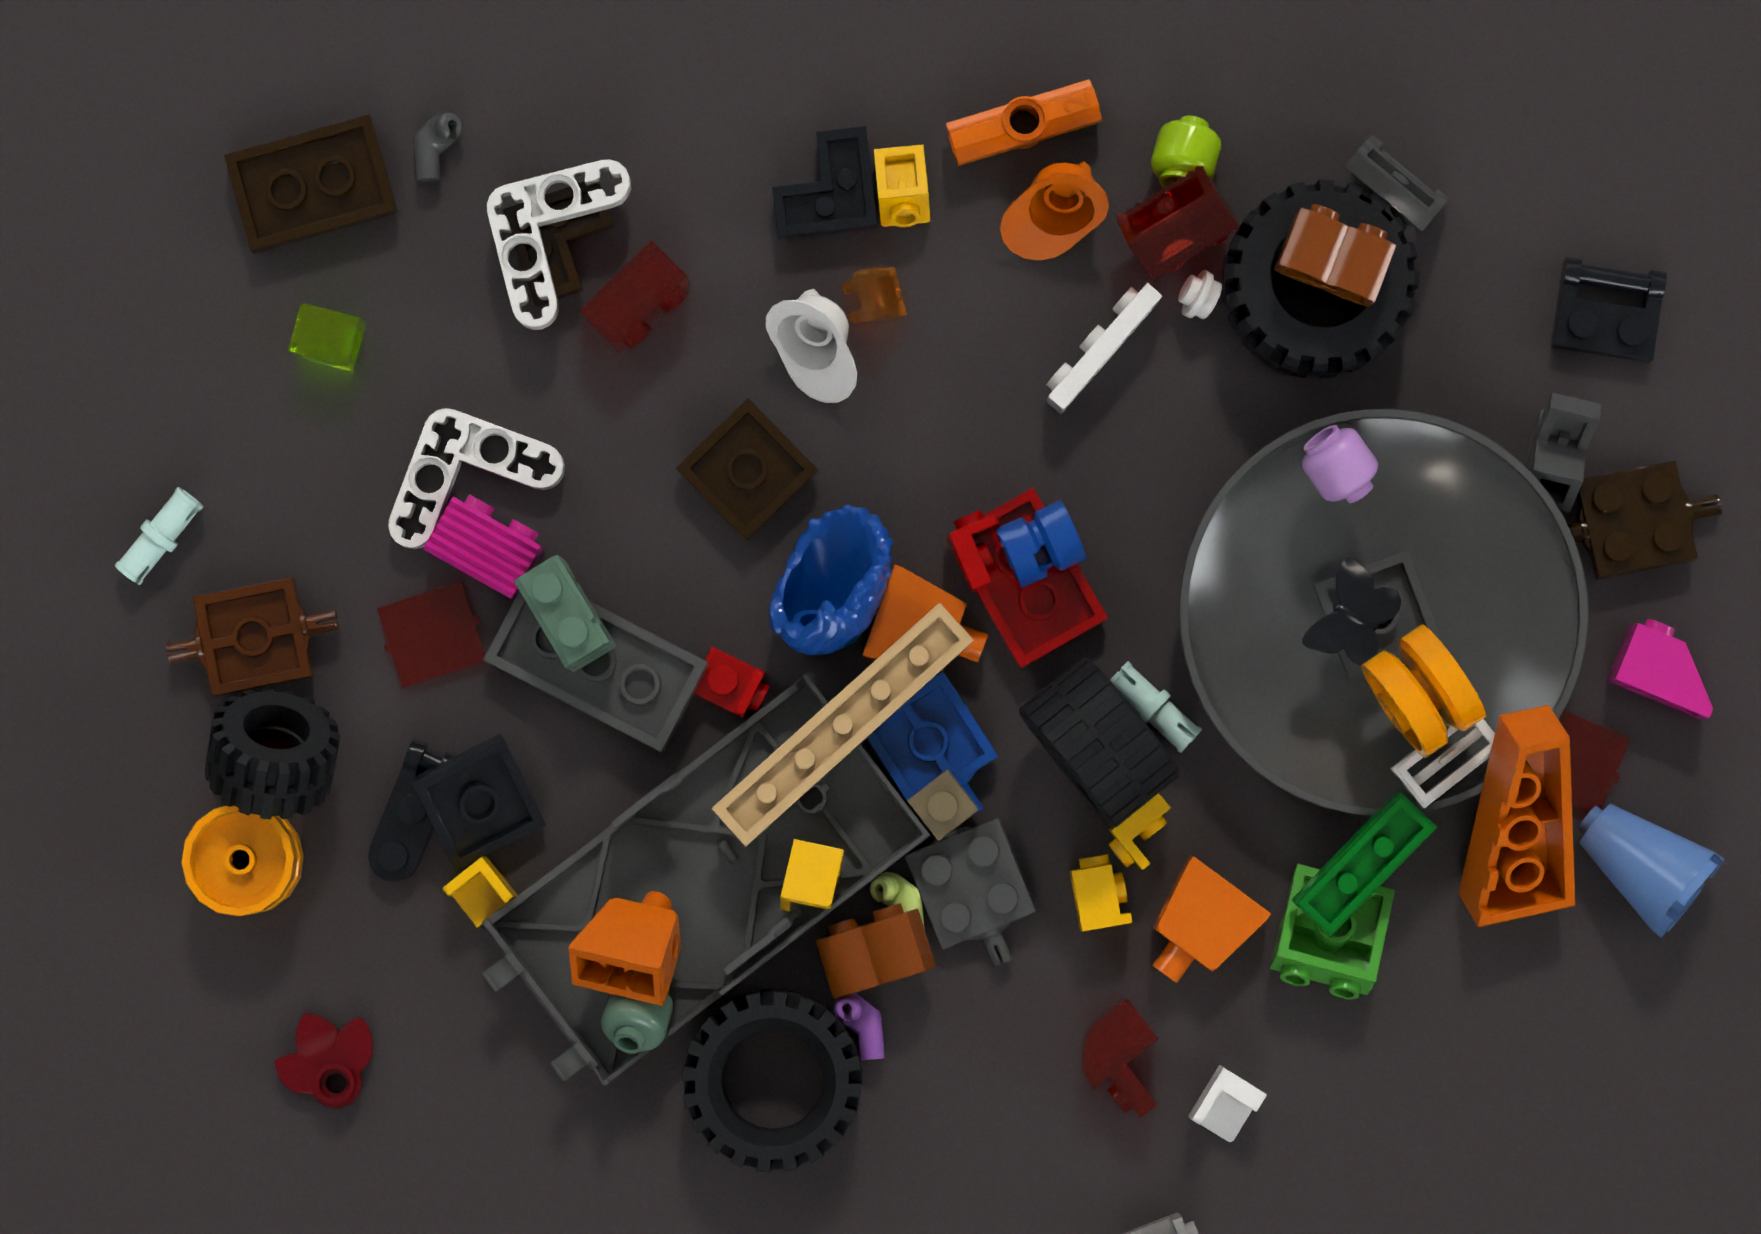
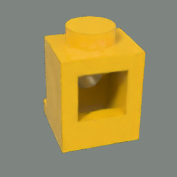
[1069,854,1132,932]

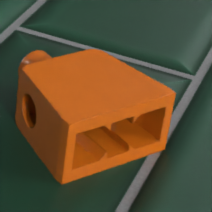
[862,565,988,672]
[1152,856,1271,983]
[568,891,681,1006]

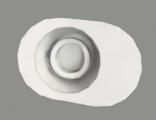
[766,289,857,403]

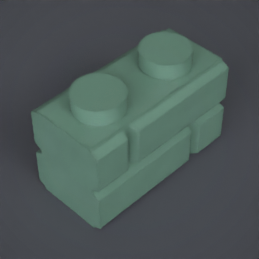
[514,554,616,672]

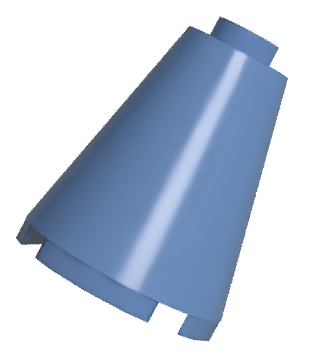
[1577,803,1724,939]

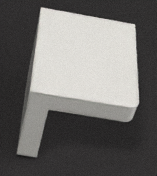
[1188,1065,1267,1142]

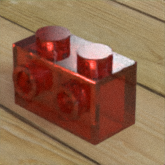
[580,240,690,353]

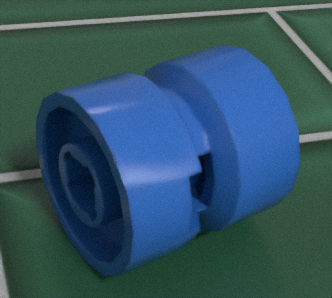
[995,500,1087,588]

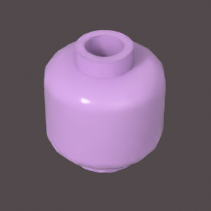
[1302,425,1379,503]

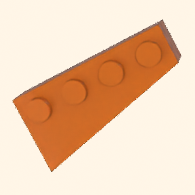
[1458,705,1575,927]

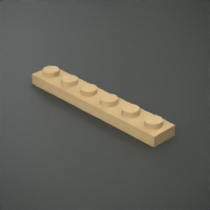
[711,603,974,847]

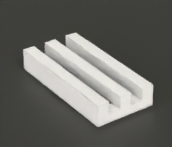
[1390,719,1495,809]

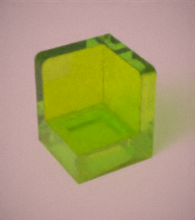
[288,303,366,371]

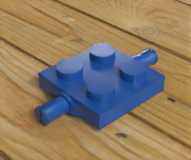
[866,671,998,817]

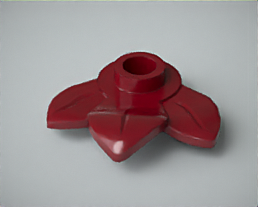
[274,1013,373,1109]

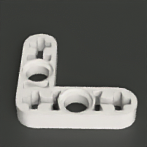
[487,159,631,330]
[388,408,565,549]

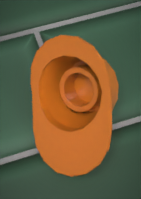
[1000,161,1109,261]

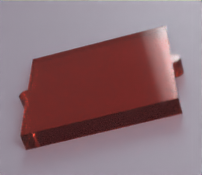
[377,582,485,687]
[1559,710,1630,812]

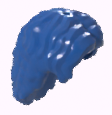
[769,504,893,655]

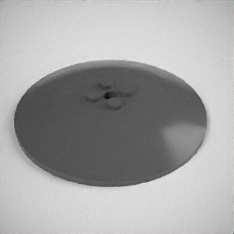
[1179,409,1588,816]

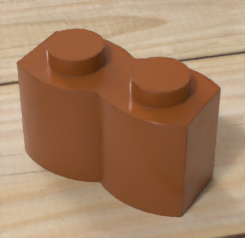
[1274,204,1397,307]
[815,903,936,999]

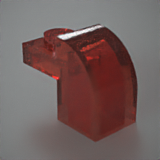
[1081,997,1158,1117]

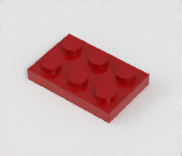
[945,487,1108,669]

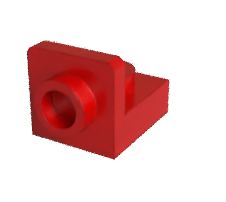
[947,510,999,593]
[694,647,770,719]

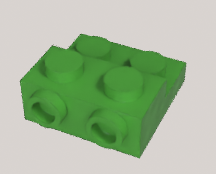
[1269,863,1395,1000]

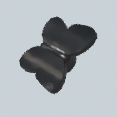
[1302,558,1402,666]

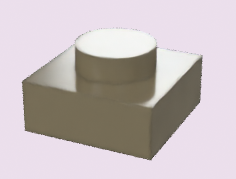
[907,768,979,841]

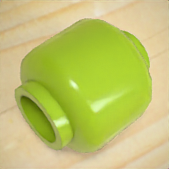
[1151,115,1221,194]

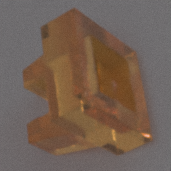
[841,267,907,323]

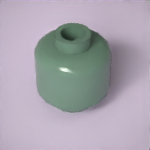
[601,994,673,1054]

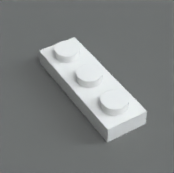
[1046,283,1162,414]

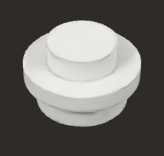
[1178,270,1222,319]

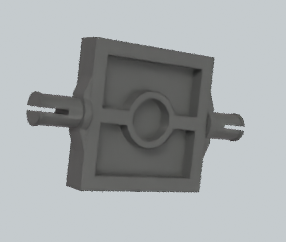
[905,818,1037,967]

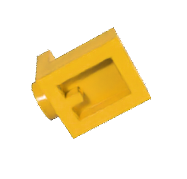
[874,144,931,227]
[1108,793,1171,870]

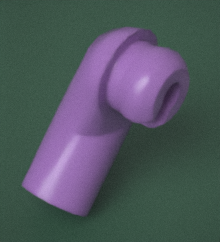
[834,993,885,1061]

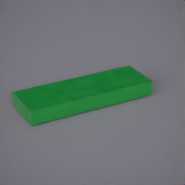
[1292,789,1437,937]

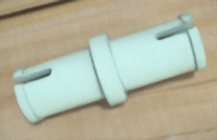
[115,487,203,585]
[1110,661,1203,753]

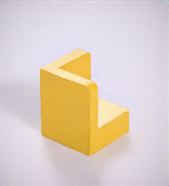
[780,839,844,912]
[442,856,518,928]

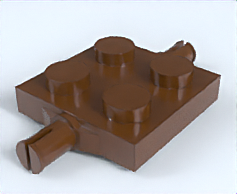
[166,577,340,697]

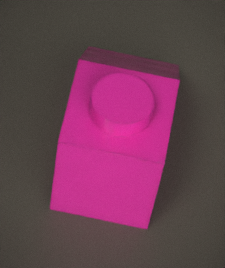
[1607,619,1713,720]

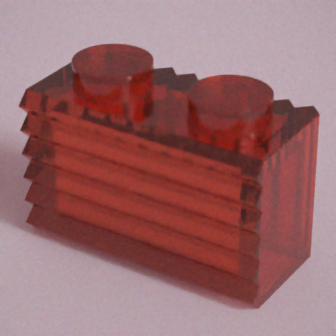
[1116,166,1240,280]

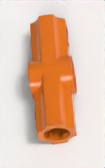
[945,79,1102,166]

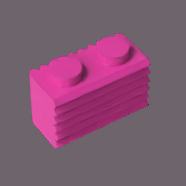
[423,494,544,601]

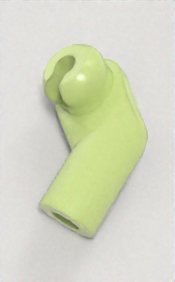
[870,872,925,929]

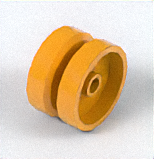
[1361,624,1487,758]
[181,806,304,916]

